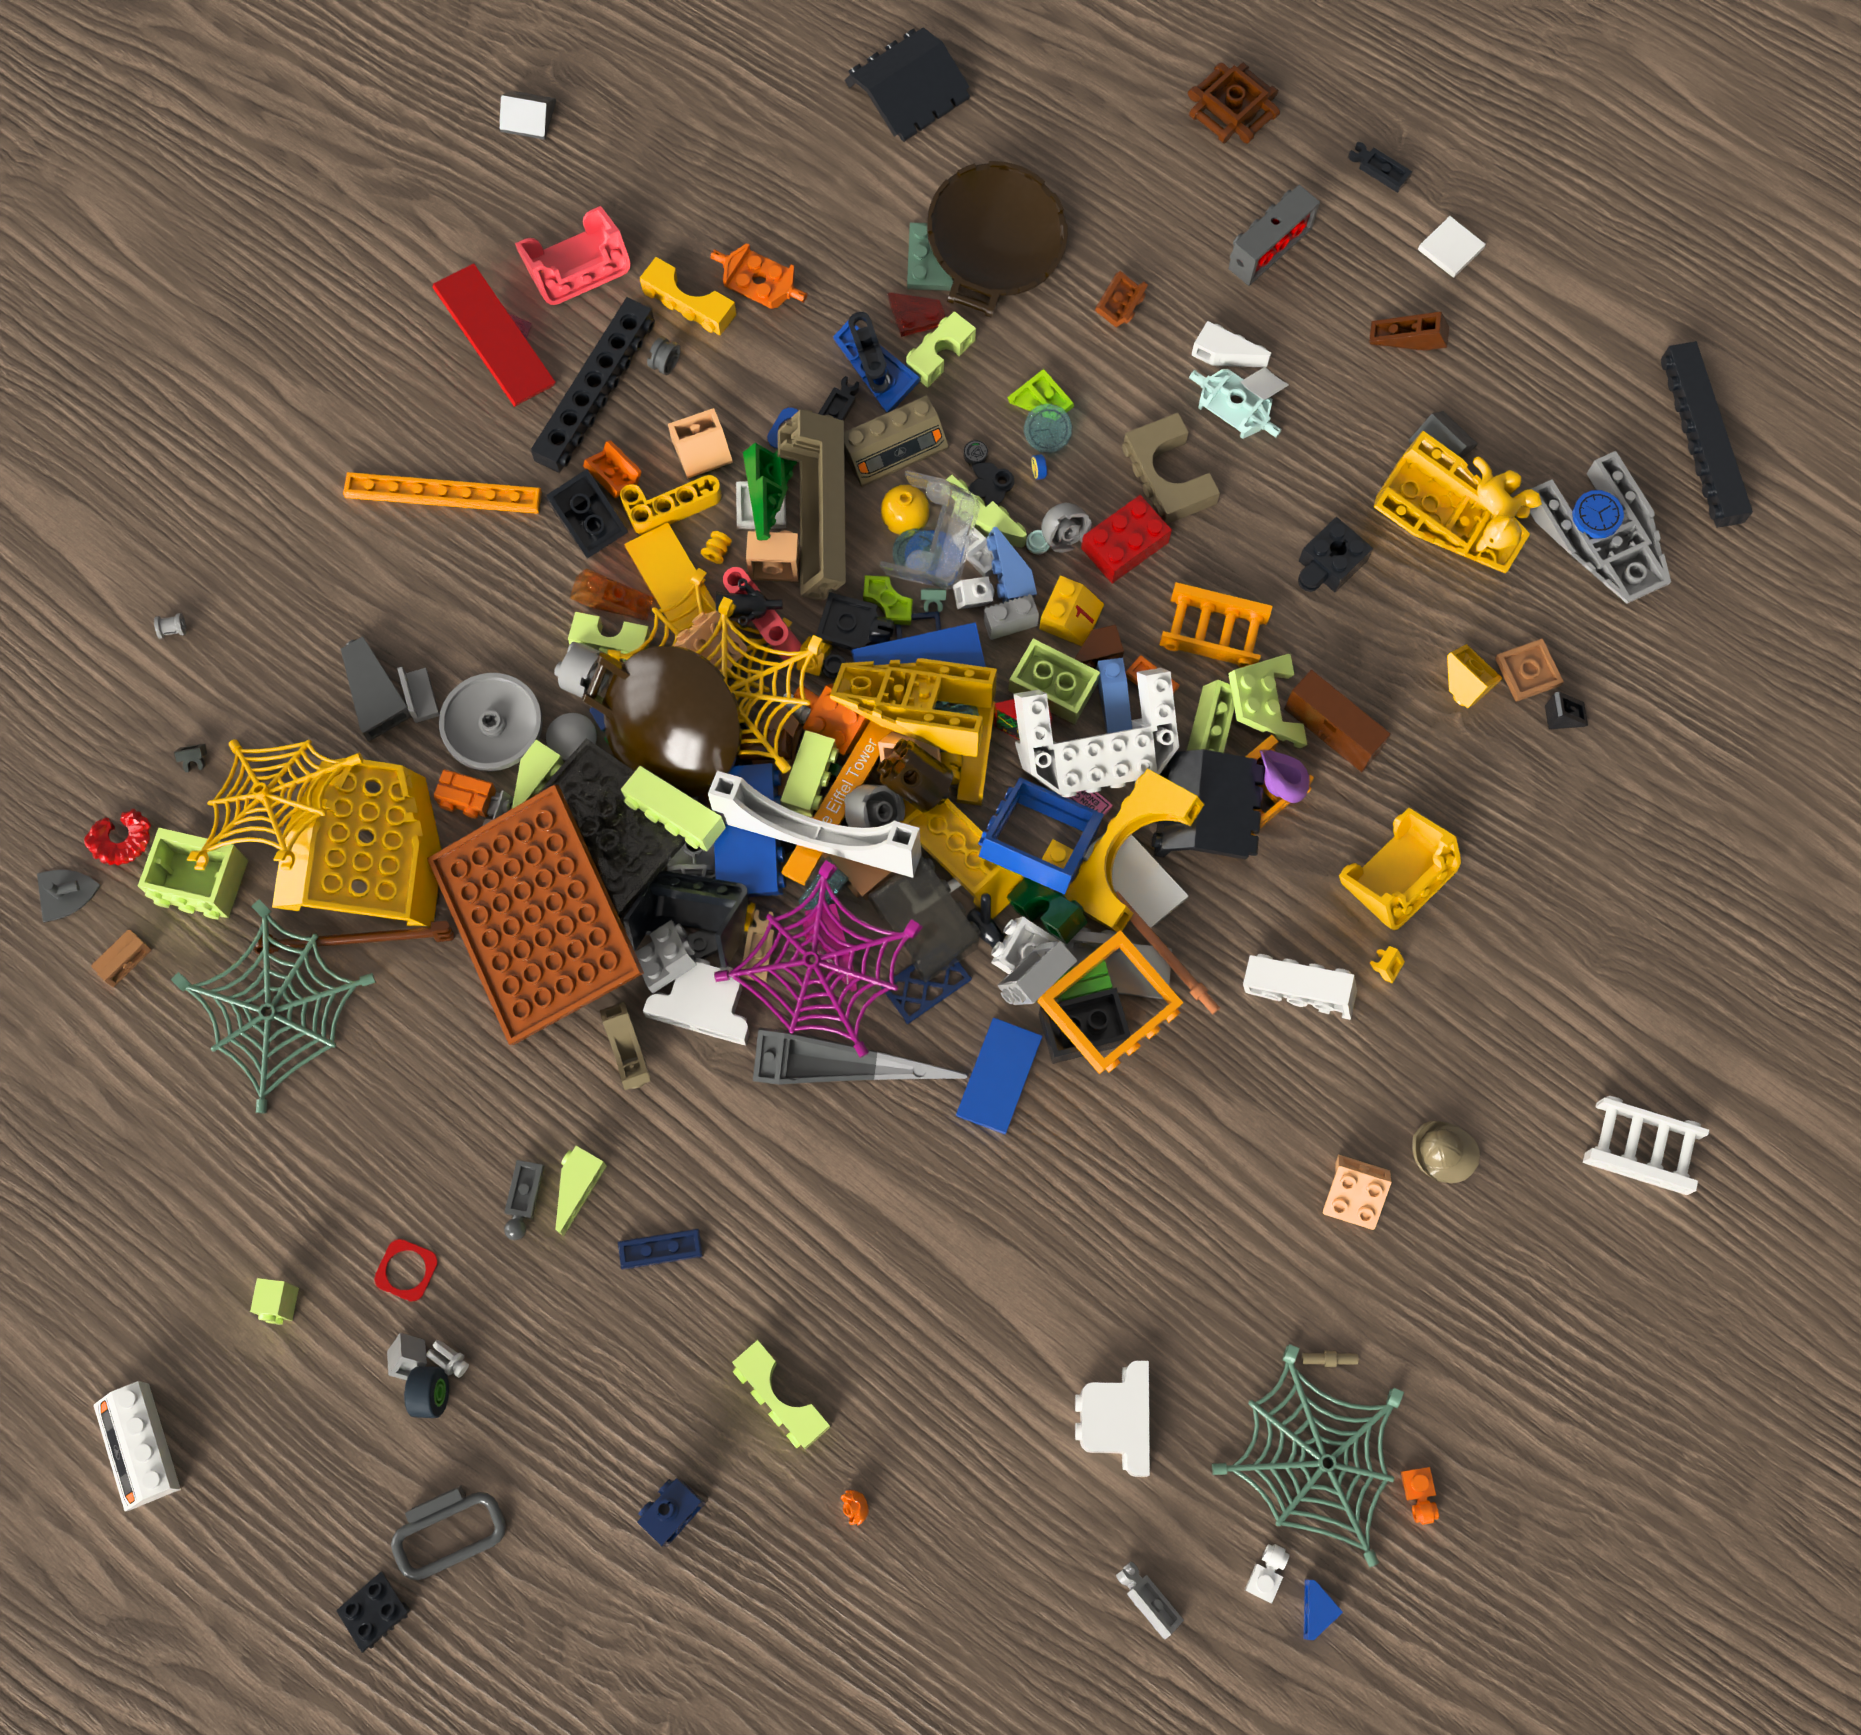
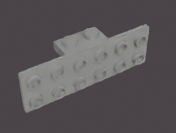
[1052,928,1172,999]

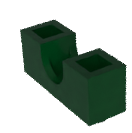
[1007,877,1088,944]

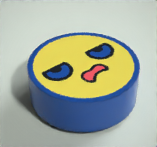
[1031,454,1047,480]

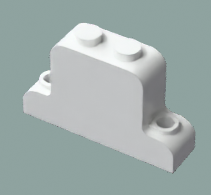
[643,958,750,1046]
[1075,1361,1150,1477]

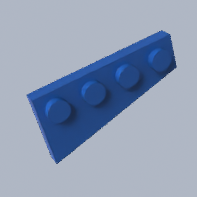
[833,320,920,413]

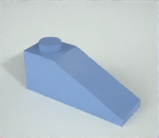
[1096,658,1132,734]

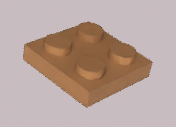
[1495,639,1564,702]

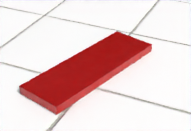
[432,263,556,407]

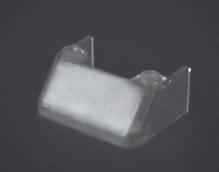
[880,470,980,589]

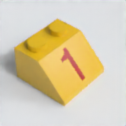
[1039,575,1104,646]

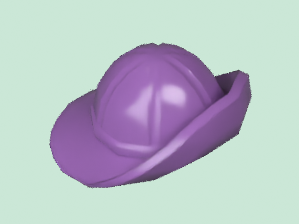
[1260,750,1310,803]

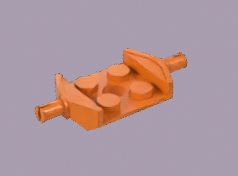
[711,243,808,309]

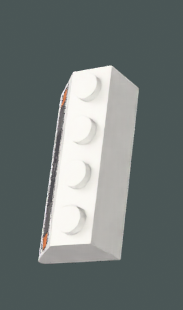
[94,1381,181,1512]

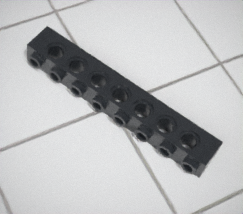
[531,297,655,473]

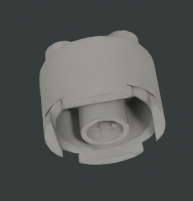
[554,641,609,698]
[844,784,905,828]

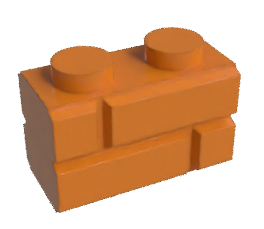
[434,769,496,819]

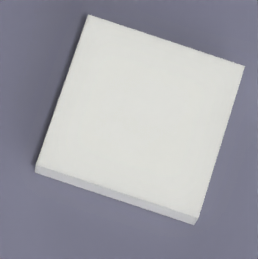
[1418,216,1486,278]
[736,481,786,530]

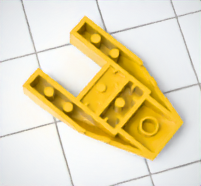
[830,658,997,757]

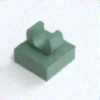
[921,588,946,612]

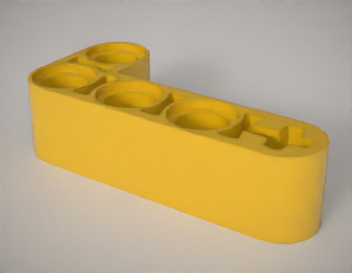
[620,475,722,535]

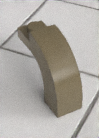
[600,1002,651,1090]

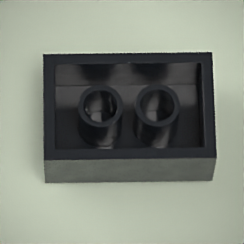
[1038,987,1131,1064]

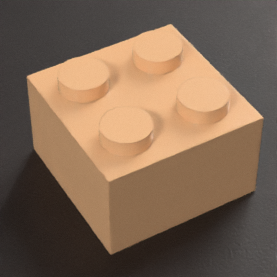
[746,530,800,582]

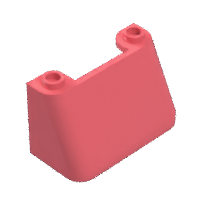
[515,206,631,305]

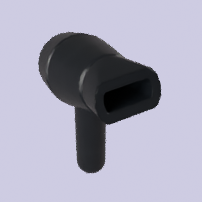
[964,893,1006,949]

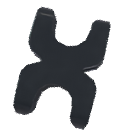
[848,312,892,393]

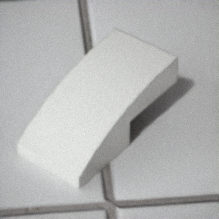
[952,524,994,577]

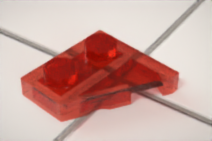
[888,293,945,337]

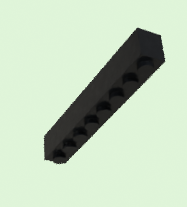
[1661,341,1753,528]

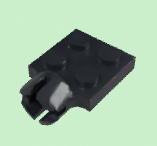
[816,592,894,650]

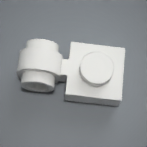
[1245,1544,1289,1604]

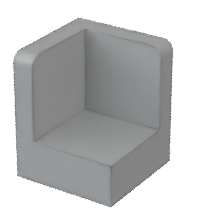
[387,1333,427,1380]

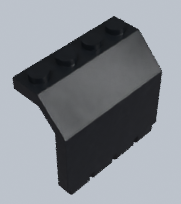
[844,27,970,142]
[1151,749,1265,860]

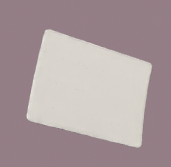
[1241,367,1289,400]

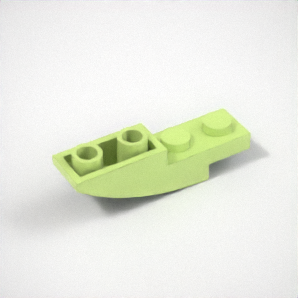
[945,475,1027,548]

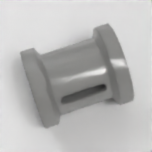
[154,613,186,639]

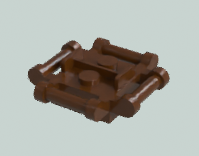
[1188,62,1280,144]

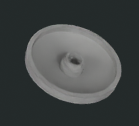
[439,673,543,771]

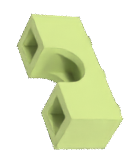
[906,311,976,388]
[568,612,650,662]

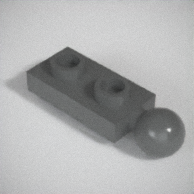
[504,1160,545,1240]

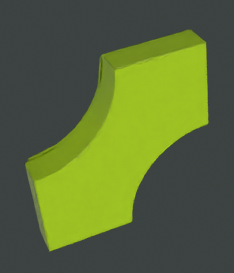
[863,575,913,625]

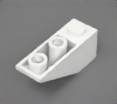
[1192,321,1272,368]

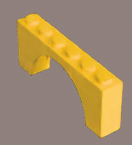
[1064,769,1204,933]

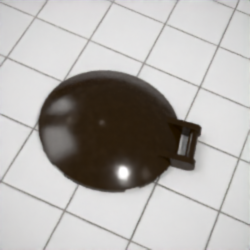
[927,161,1068,318]
[582,646,742,798]

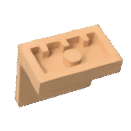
[1323,1154,1391,1230]

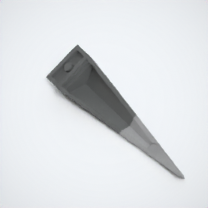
[753,1027,968,1085]

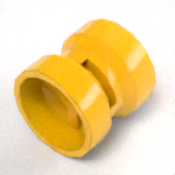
[940,752,963,785]

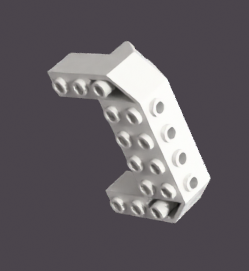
[1014,668,1179,797]

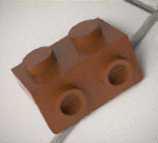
[1095,271,1148,327]

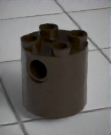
[877,738,953,812]

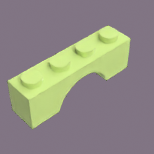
[732,1340,830,1450]

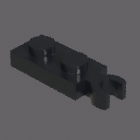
[1348,142,1412,193]
[818,376,859,421]

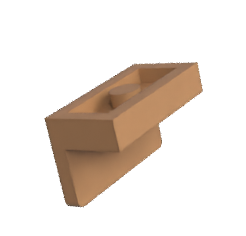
[91,930,152,988]

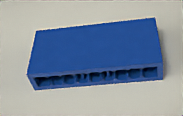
[851,622,986,667]
[714,763,786,897]

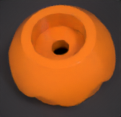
[841,1490,869,1526]

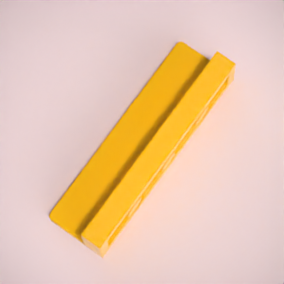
[957,701,995,806]

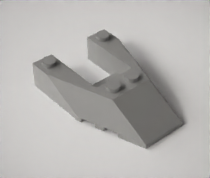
[1530,451,1671,604]

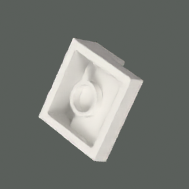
[991,917,1065,974]

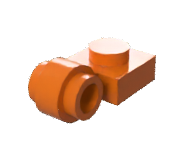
[1401,1467,1439,1525]

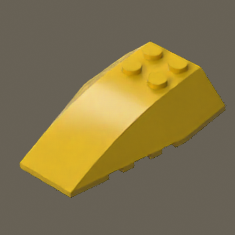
[1374,431,1530,573]

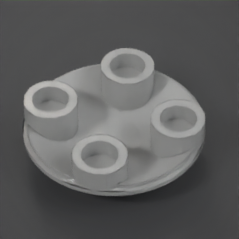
[546,713,597,761]

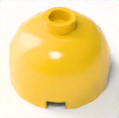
[881,485,929,535]

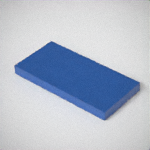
[956,1018,1042,1135]

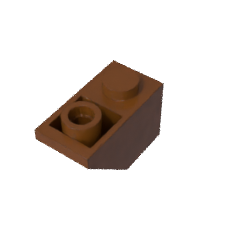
[1075,624,1124,669]

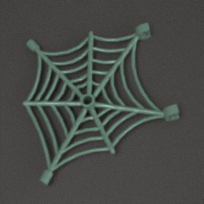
[170,899,376,1114]
[1212,1344,1404,1567]

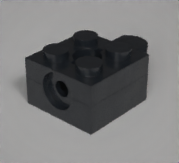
[1298,516,1373,592]

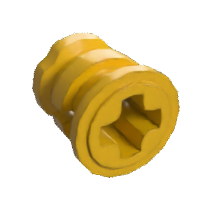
[701,531,732,564]

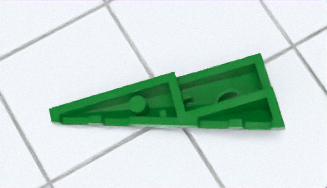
[743,442,797,541]

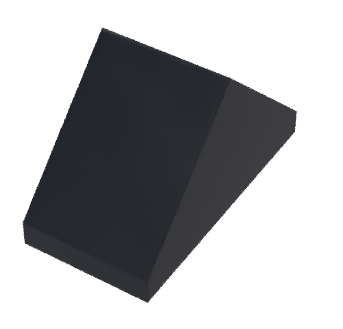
[1545,691,1588,729]

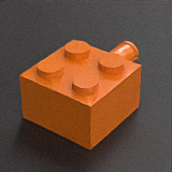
[793,683,870,755]

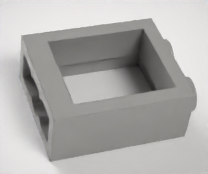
[997,941,1077,1005]

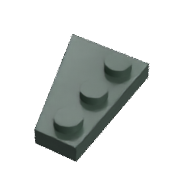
[907,223,953,291]

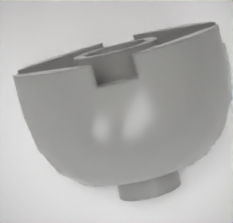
[1041,502,1092,553]

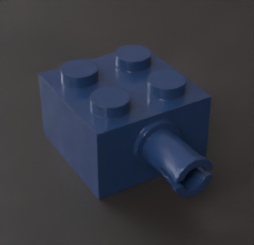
[637,1478,706,1547]

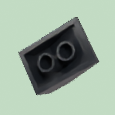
[544,469,628,559]

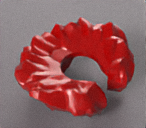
[84,809,151,866]

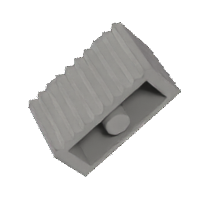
[984,594,1039,640]

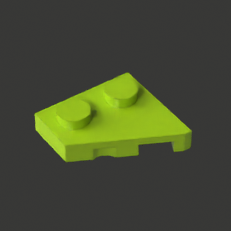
[1007,369,1074,422]

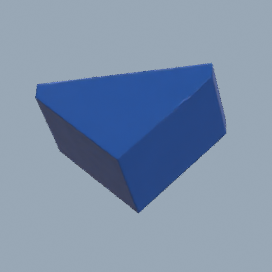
[1303,1580,1343,1640]

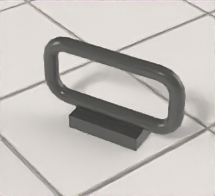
[391,1485,506,1580]

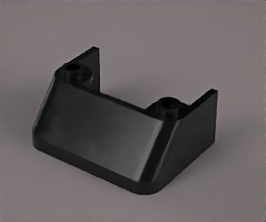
[623,871,749,968]

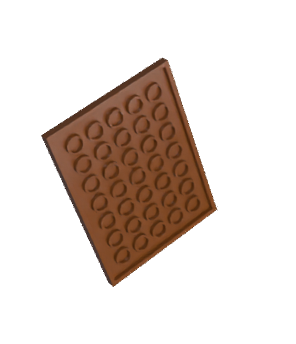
[427,785,644,1045]

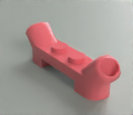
[723,567,802,661]

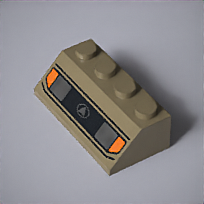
[844,396,948,487]

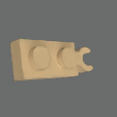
[740,910,775,983]

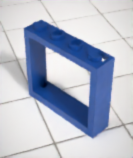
[978,778,1104,895]

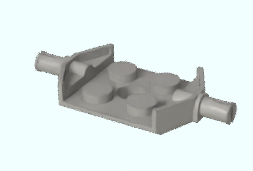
[667,796,716,879]

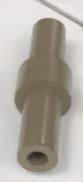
[1302,1350,1358,1367]

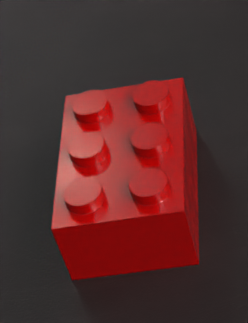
[1081,495,1172,584]

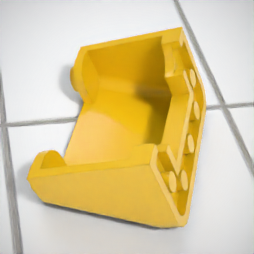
[1339,808,1461,930]

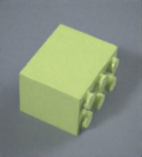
[138,828,248,919]

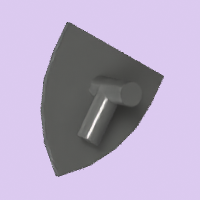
[37,870,101,923]

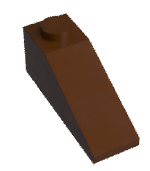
[1369,312,1449,351]

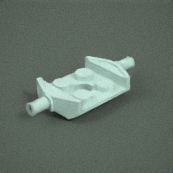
[1189,369,1282,439]

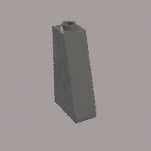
[341,636,412,742]

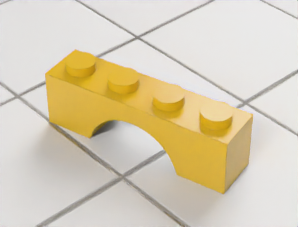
[640,257,736,336]

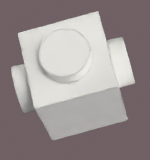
[953,576,994,610]

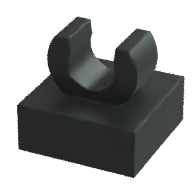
[174,743,207,772]

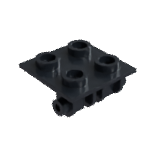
[336,1571,411,1653]

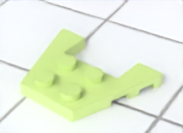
[1229,654,1307,748]

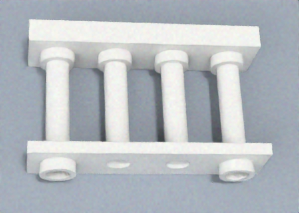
[1583,1096,1709,1195]

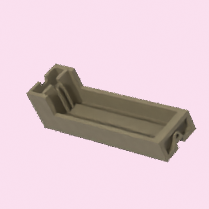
[778,409,846,601]

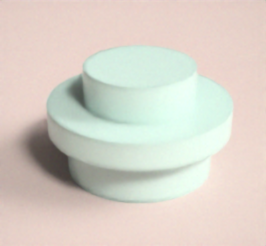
[1026,530,1050,554]

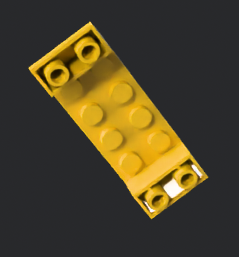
[900,798,1024,919]

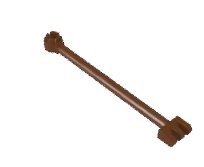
[253,921,455,954]

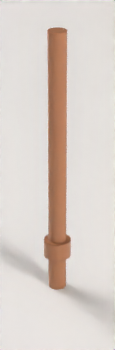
[1116,891,1220,1015]

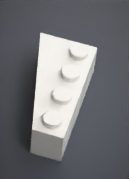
[1243,954,1357,1020]

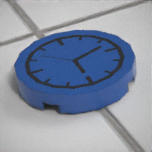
[1572,490,1624,538]

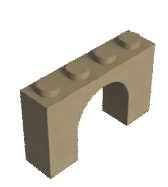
[1122,413,1220,524]

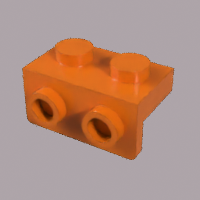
[583,440,641,498]

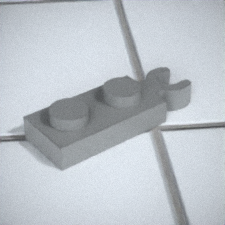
[1116,1562,1184,1640]

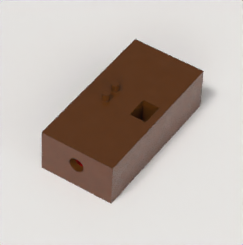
[1284,669,1391,772]

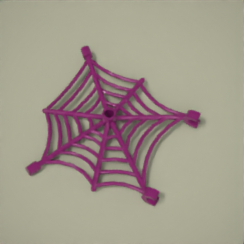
[714,860,923,1058]

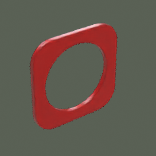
[374,1239,438,1302]

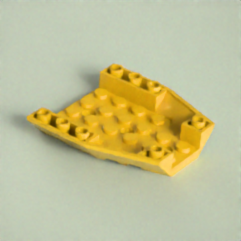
[272,758,441,928]

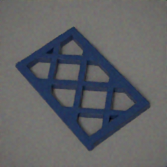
[881,942,972,1024]

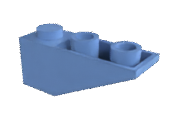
[987,527,1037,604]

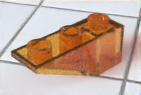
[570,568,654,621]

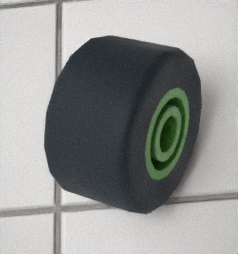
[404,1366,449,1418]

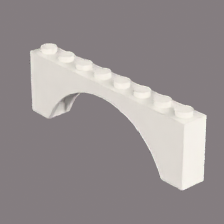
[708,771,921,878]

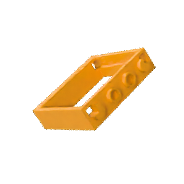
[1037,930,1183,1074]

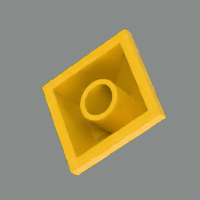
[1447,644,1503,708]

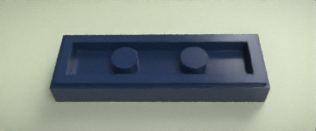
[618,1229,703,1270]

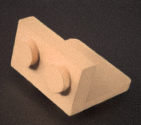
[673,611,747,671]

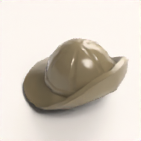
[1412,1121,1480,1183]

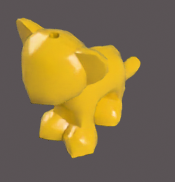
[1473,456,1542,551]

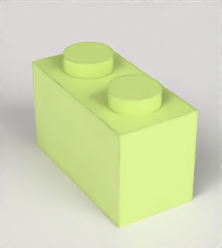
[250,1278,299,1325]

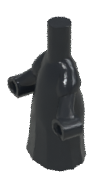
[716,578,783,628]

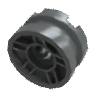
[647,336,681,375]

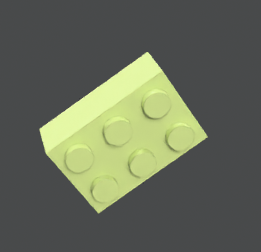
[1008,639,1100,724]

